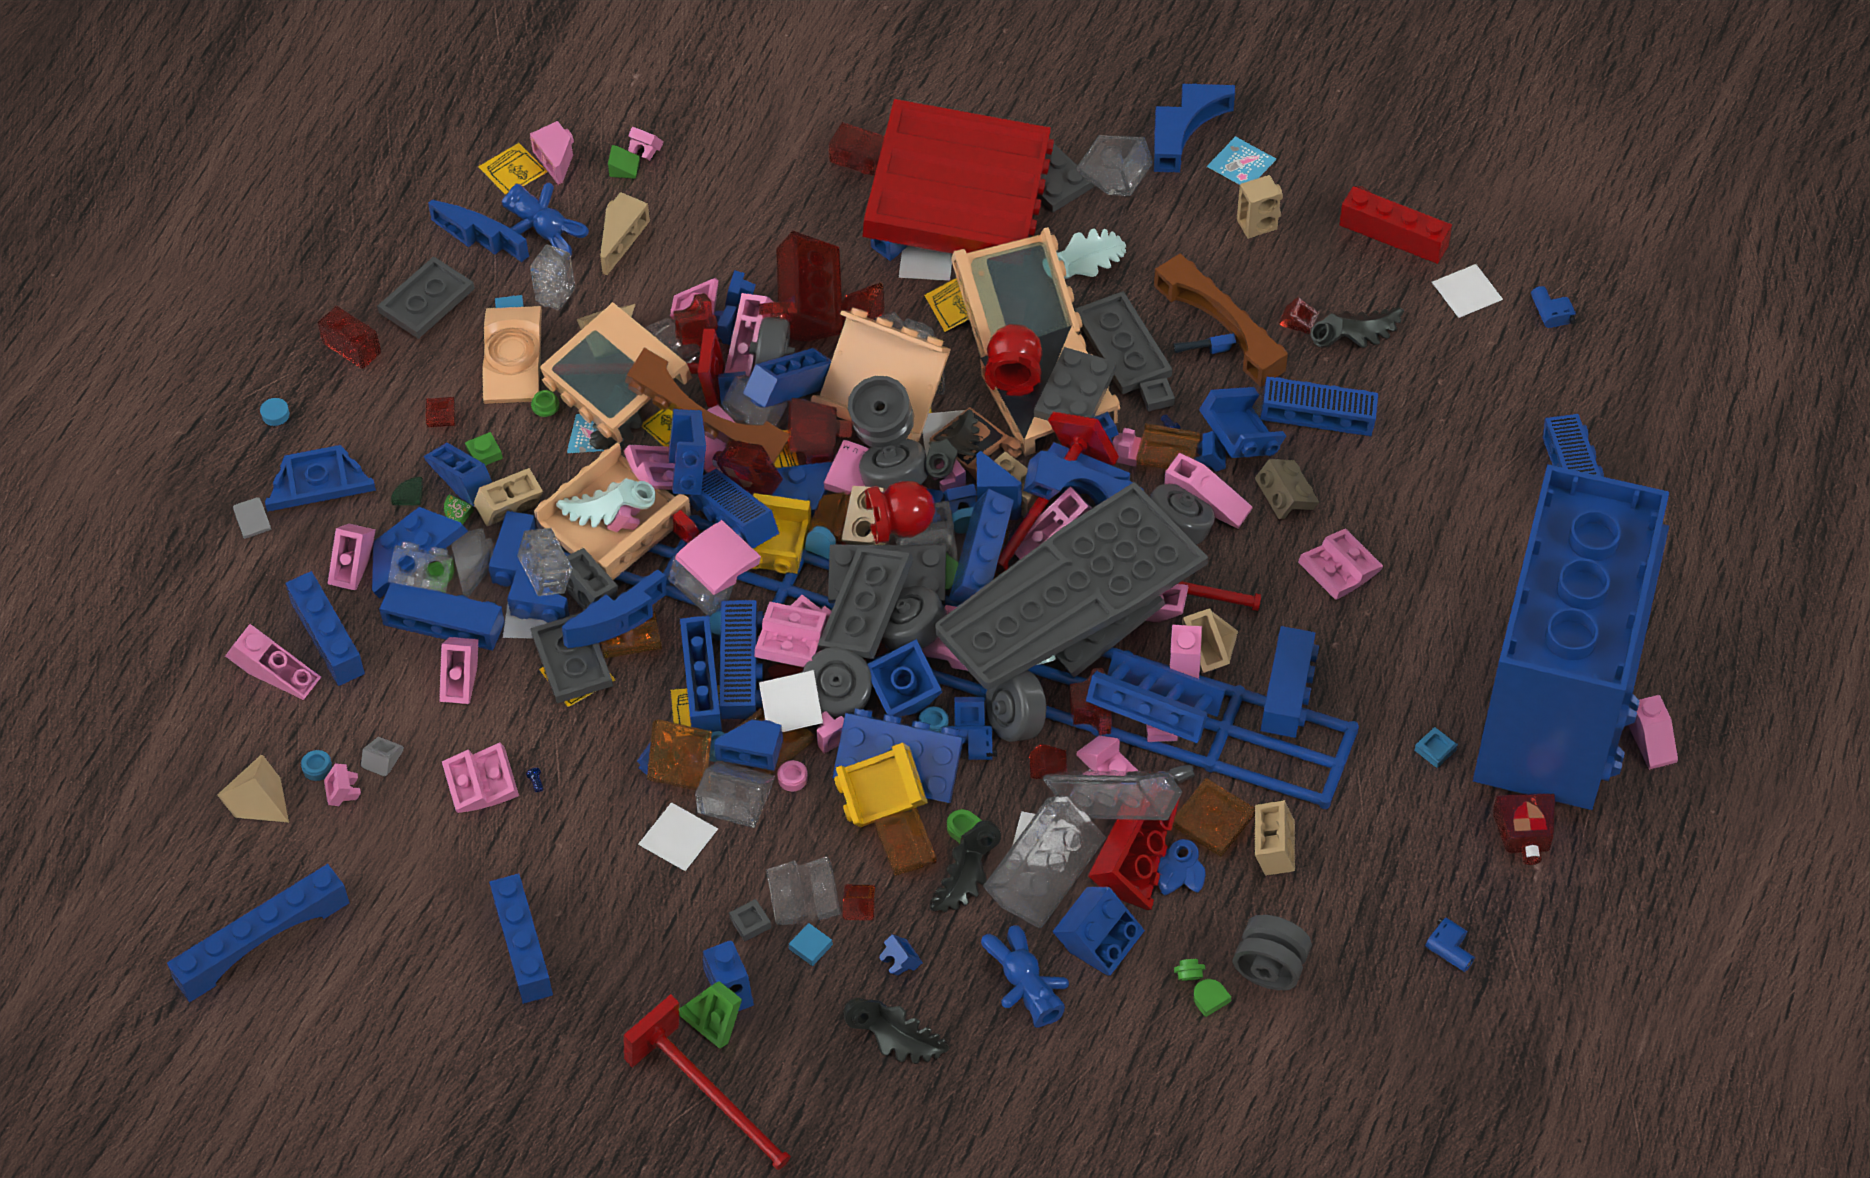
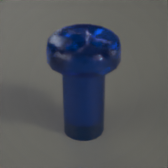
[1161,415,1181,436]
[526,768,544,792]

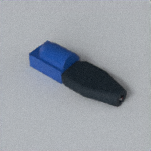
[1173,333,1236,354]

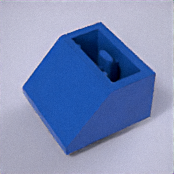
[1052,887,1145,976]

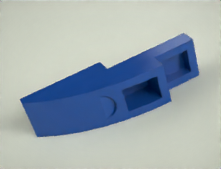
[562,569,667,648]

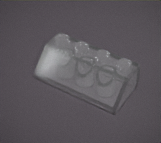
[1043,770,1183,820]
[983,796,1106,928]

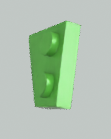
[679,981,742,1049]

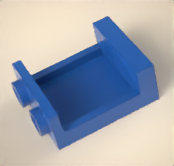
[1199,387,1286,458]
[668,409,706,495]

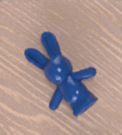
[502,183,589,259]
[981,925,1069,1028]

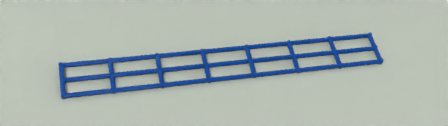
[550,515,1359,809]

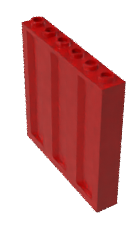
[862,99,1054,267]

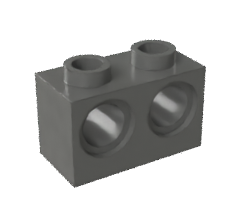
[558,548,618,610]

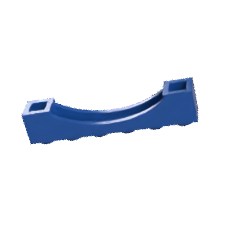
[167,864,350,1003]

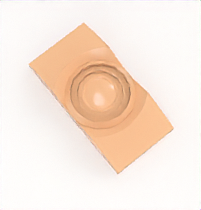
[483,306,542,404]

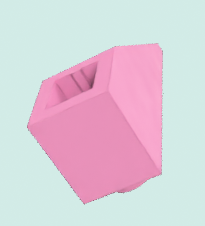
[1164,453,1253,529]
[225,624,321,700]

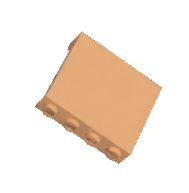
[534,443,691,580]

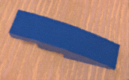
[428,200,529,262]

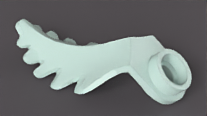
[1042,229,1126,279]
[556,478,655,528]

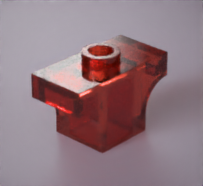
[673,293,718,350]
[1069,668,1112,735]

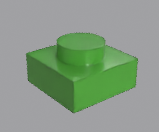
[465,432,503,466]

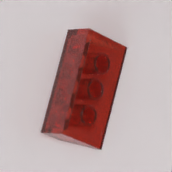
[776,230,843,342]

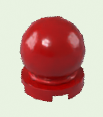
[984,324,1042,396]
[864,481,935,544]

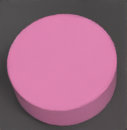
[777,760,808,792]

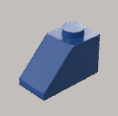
[714,719,783,771]

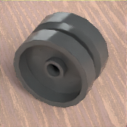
[848,376,914,447]
[1232,915,1312,991]

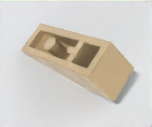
[600,192,650,275]

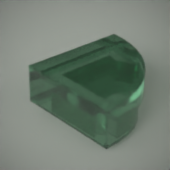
[391,477,424,505]

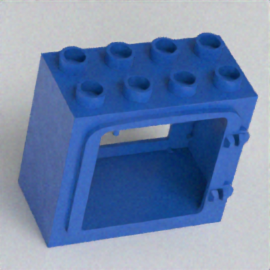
[1473,464,1669,810]

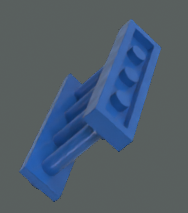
[1086,648,1226,743]

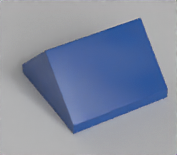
[976,451,1022,520]
[867,639,943,717]

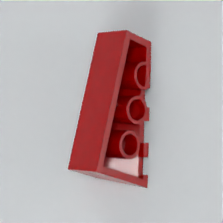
[1339,186,1452,264]
[1088,776,1180,910]

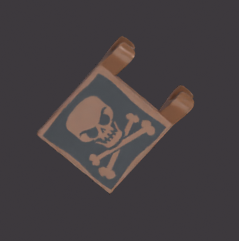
[930,407,1022,481]

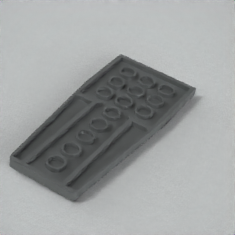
[935,482,1208,690]

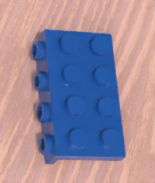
[832,708,966,803]

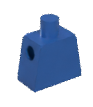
[703,941,754,1011]

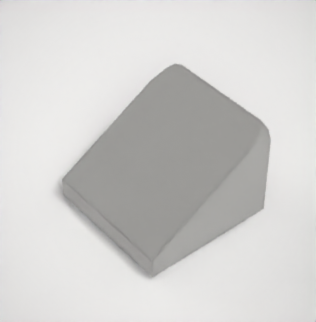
[233,497,271,539]
[361,737,404,776]

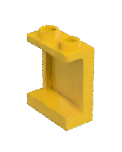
[751,493,811,574]
[834,743,928,827]

